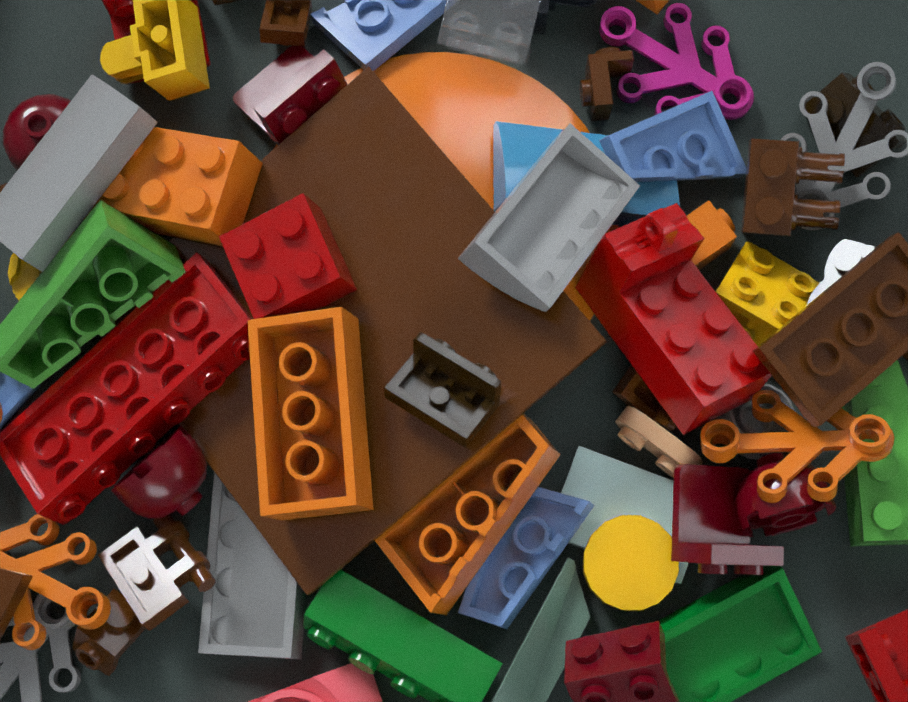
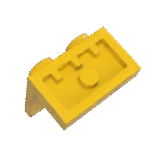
[716,241,820,346]

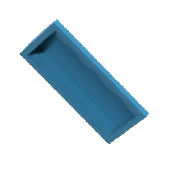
[493,121,680,226]

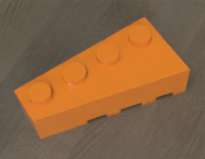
[374,414,561,616]

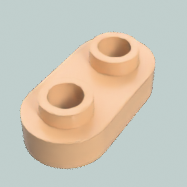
[615,406,703,478]

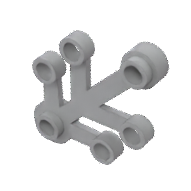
[781,62,908,230]
[0,594,81,702]

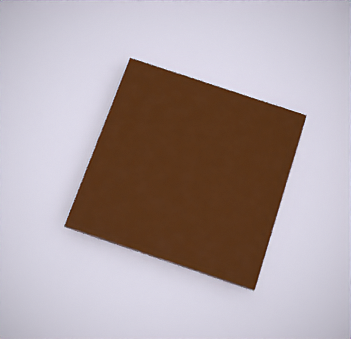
[109,66,607,595]

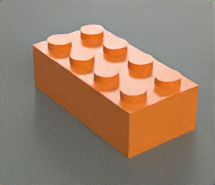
[83,127,263,247]
[247,307,374,521]

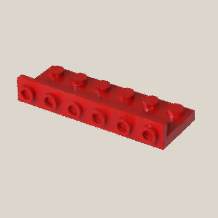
[0,252,253,525]

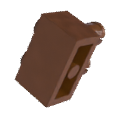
[741,138,845,236]

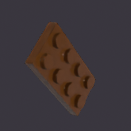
[753,232,908,427]

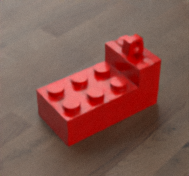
[575,203,772,435]

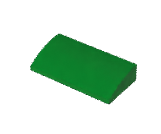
[658,565,822,702]

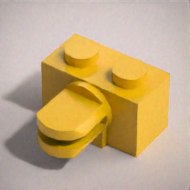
[100,0,210,101]

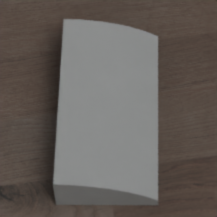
[0,75,158,272]
[458,123,640,312]
[198,472,307,660]

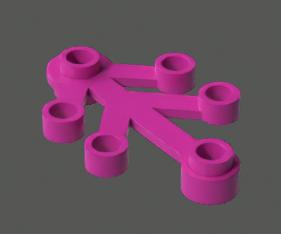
[599,3,754,120]

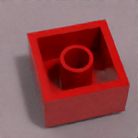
[219,193,357,319]

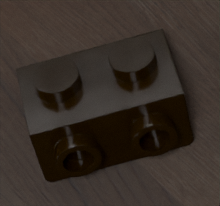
[805,72,907,178]
[384,332,501,448]

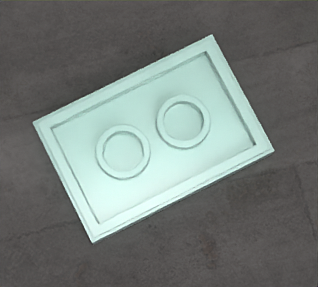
[561,446,688,585]

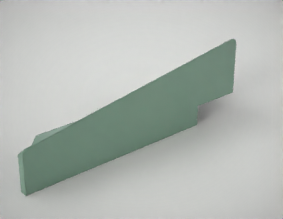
[491,557,590,702]

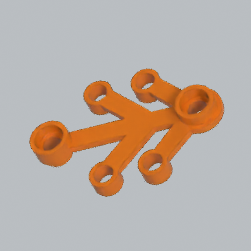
[700,390,894,503]
[0,514,111,650]

